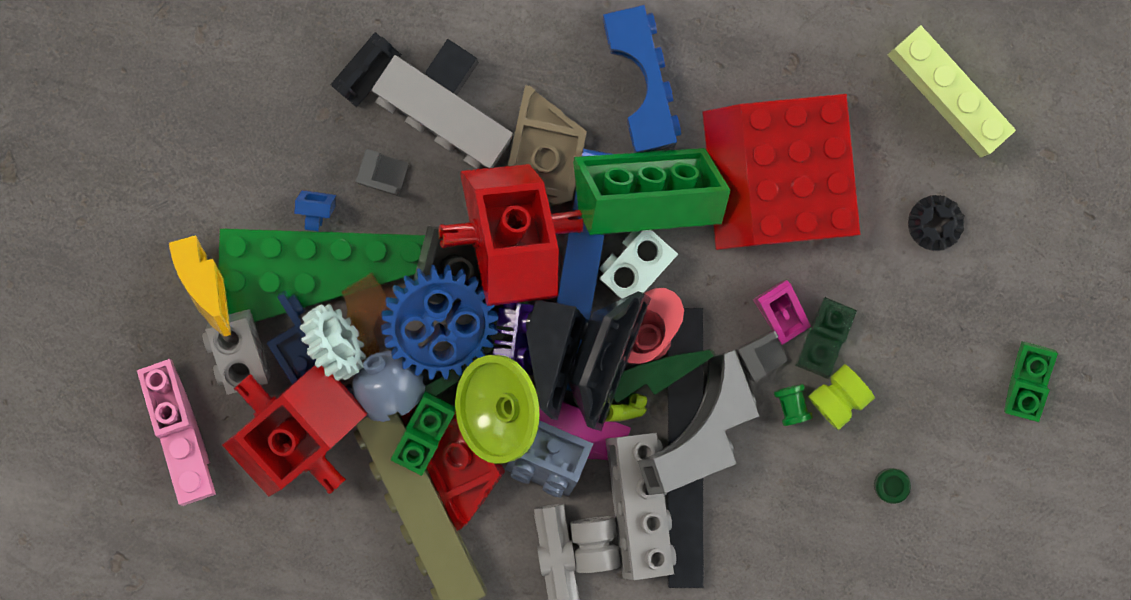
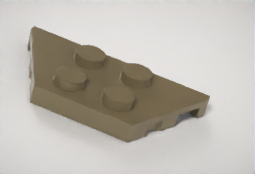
[508,85,587,207]

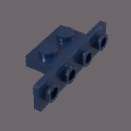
[267,290,356,399]

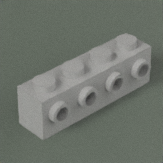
[371,55,514,169]
[606,433,676,580]

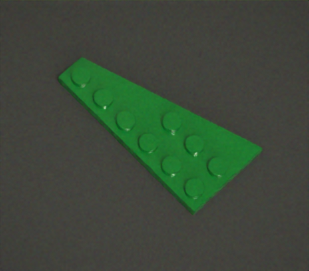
[218,229,425,323]

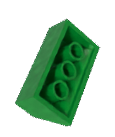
[573,148,731,235]

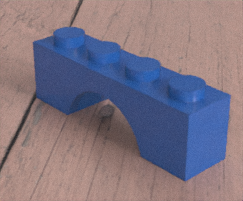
[603,5,681,153]

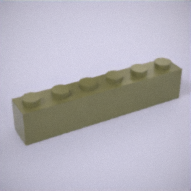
[354,412,487,600]

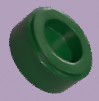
[874,468,911,504]

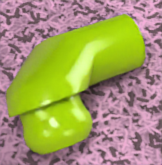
[605,393,648,422]

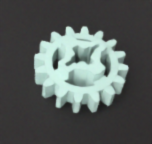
[300,304,366,381]

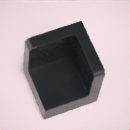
[425,39,479,96]

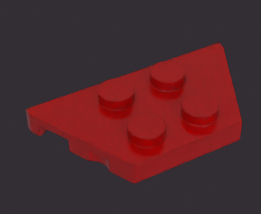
[401,405,505,531]

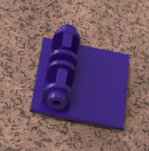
[493,303,534,375]

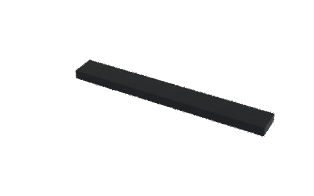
[668,308,704,588]

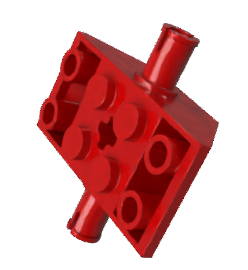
[438,164,583,306]
[222,365,368,497]

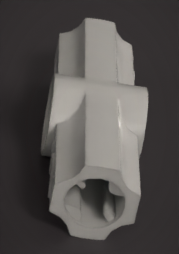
[534,503,580,600]

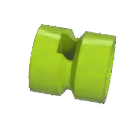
[808,364,875,431]

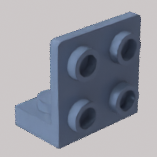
[505,420,593,498]

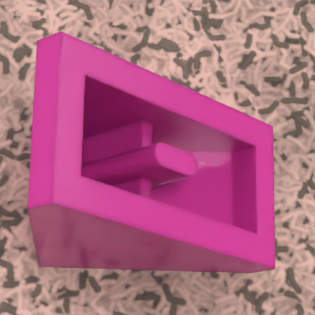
[752,280,811,345]

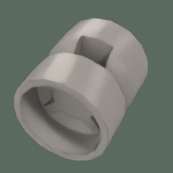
[570,516,621,573]

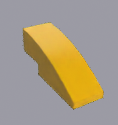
[169,235,231,337]

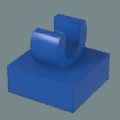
[294,190,336,232]

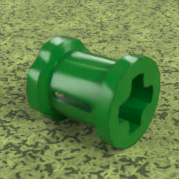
[774,384,813,426]

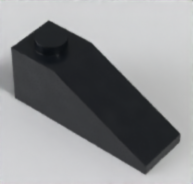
[526,300,586,420]

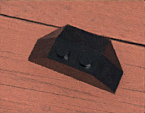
[568,291,651,431]

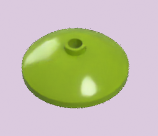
[455,355,540,464]

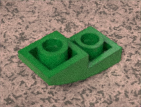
[1004,341,1058,422]
[390,392,456,476]

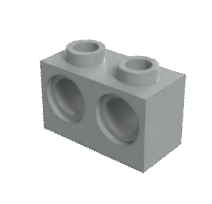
[202,309,271,395]

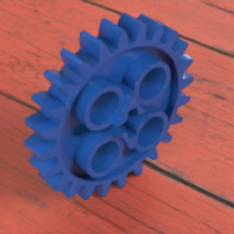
[381,265,498,379]

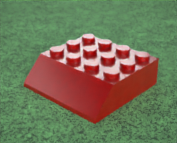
[702,94,861,250]

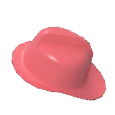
[628,288,684,364]

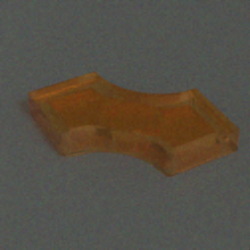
[342,272,388,361]

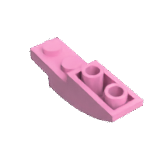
[137,359,216,506]

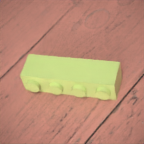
[887,25,1016,158]

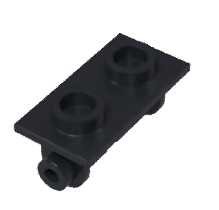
[330,32,402,108]

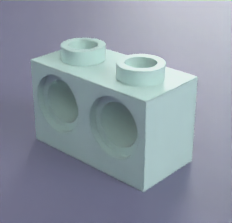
[599,230,678,299]

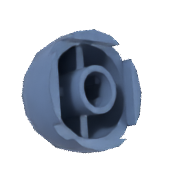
[353,351,425,422]

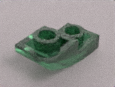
[795,297,857,379]

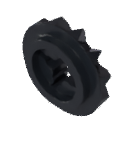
[908,195,965,251]

